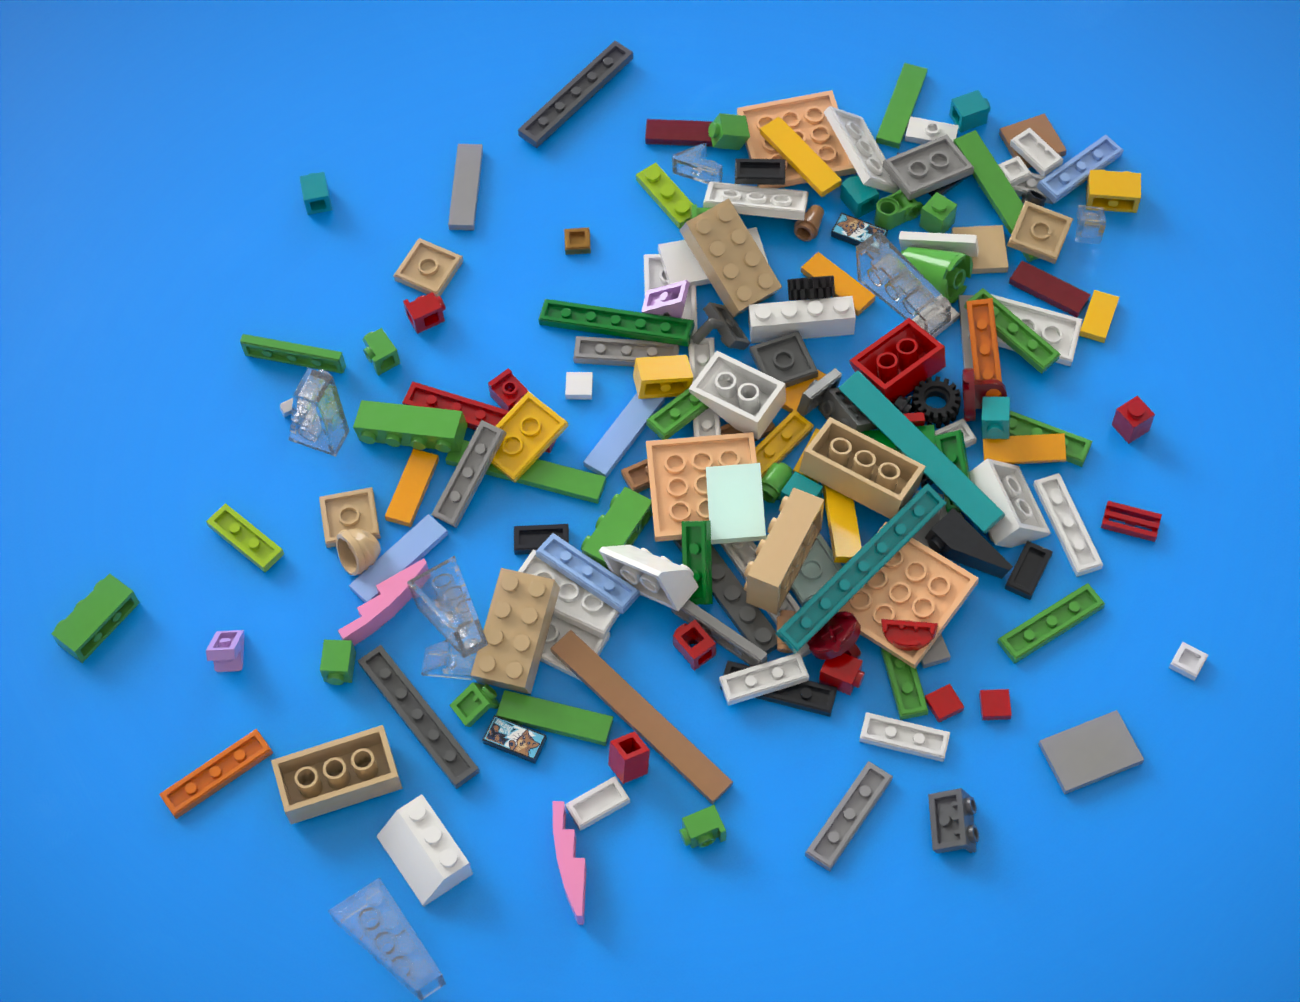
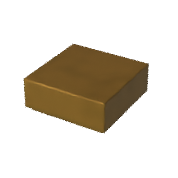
[564,227,591,255]

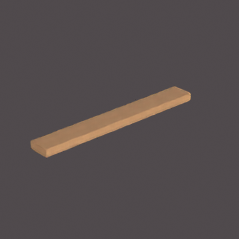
[551,630,733,805]

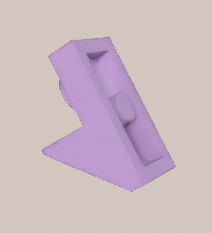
[641,280,690,318]
[206,630,244,672]

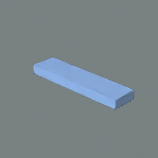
[1037,135,1124,204]
[583,393,665,478]
[349,514,448,603]
[536,533,640,614]

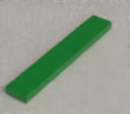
[538,299,695,347]

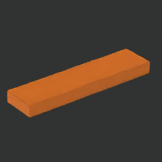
[966,298,1002,397]
[159,729,273,819]

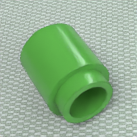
[762,462,793,503]

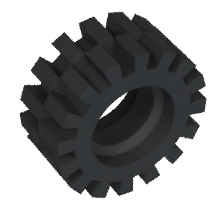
[787,276,835,301]
[912,376,961,428]

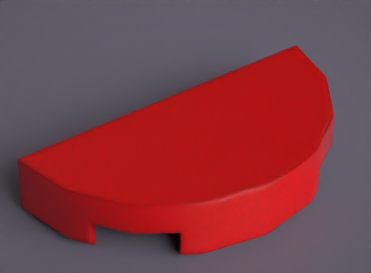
[881,619,938,651]

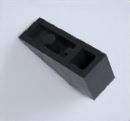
[925,508,1013,579]

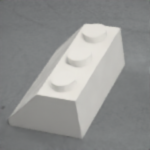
[970,458,1051,548]
[599,545,698,611]
[377,794,473,907]

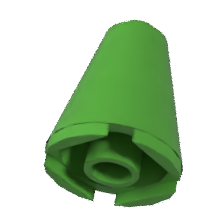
[898,247,973,303]

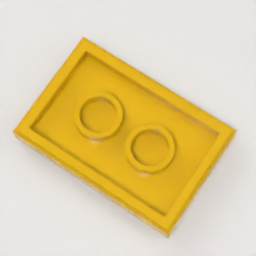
[491,391,569,483]

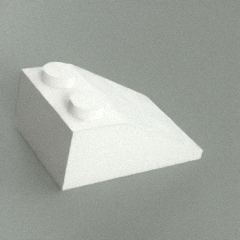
[689,351,786,440]

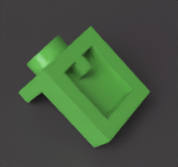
[450,682,500,727]

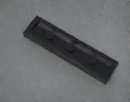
[720,661,837,717]

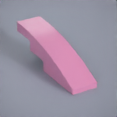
[338,559,430,646]
[553,801,587,925]

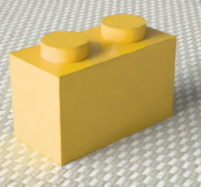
[1086,170,1141,213]
[633,355,693,399]

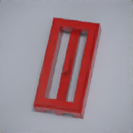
[1101,501,1162,542]

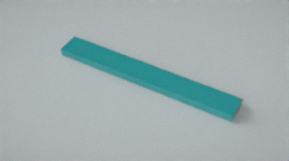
[839,370,1005,534]
[775,483,947,653]

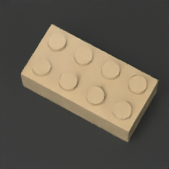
[679,198,782,318]
[799,417,926,519]
[744,488,824,615]
[471,568,560,695]
[271,725,403,824]

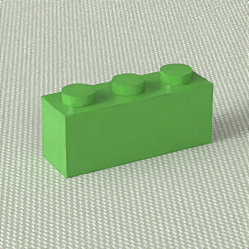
[581,487,653,571]
[51,573,140,663]

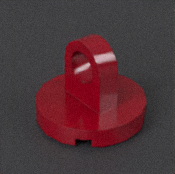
[962,368,1007,422]
[807,611,861,660]

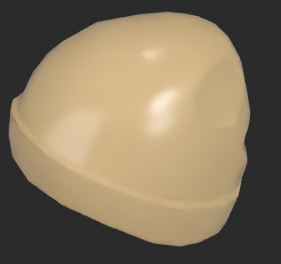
[336,529,381,576]

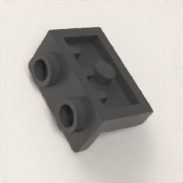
[818,387,877,432]
[928,788,979,854]

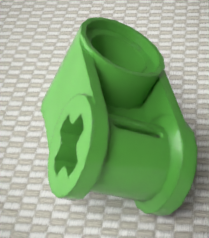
[874,190,924,230]

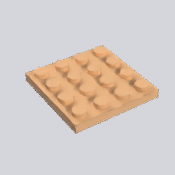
[737,90,856,188]
[646,432,757,542]
[838,522,979,669]

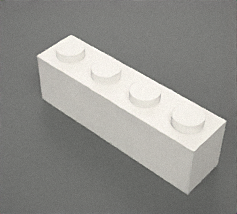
[748,296,856,343]

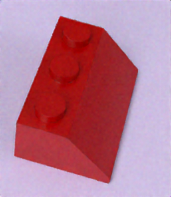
[849,318,946,405]

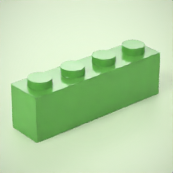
[353,400,468,453]

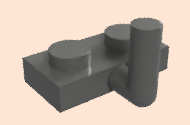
[691,302,750,350]

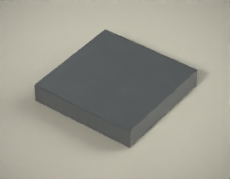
[750,331,818,388]

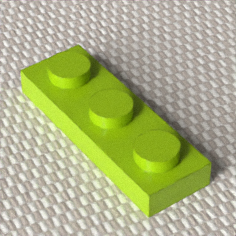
[636,163,694,229]
[206,503,284,572]

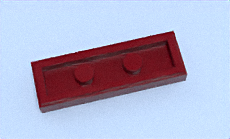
[645,119,713,147]
[1009,260,1091,318]

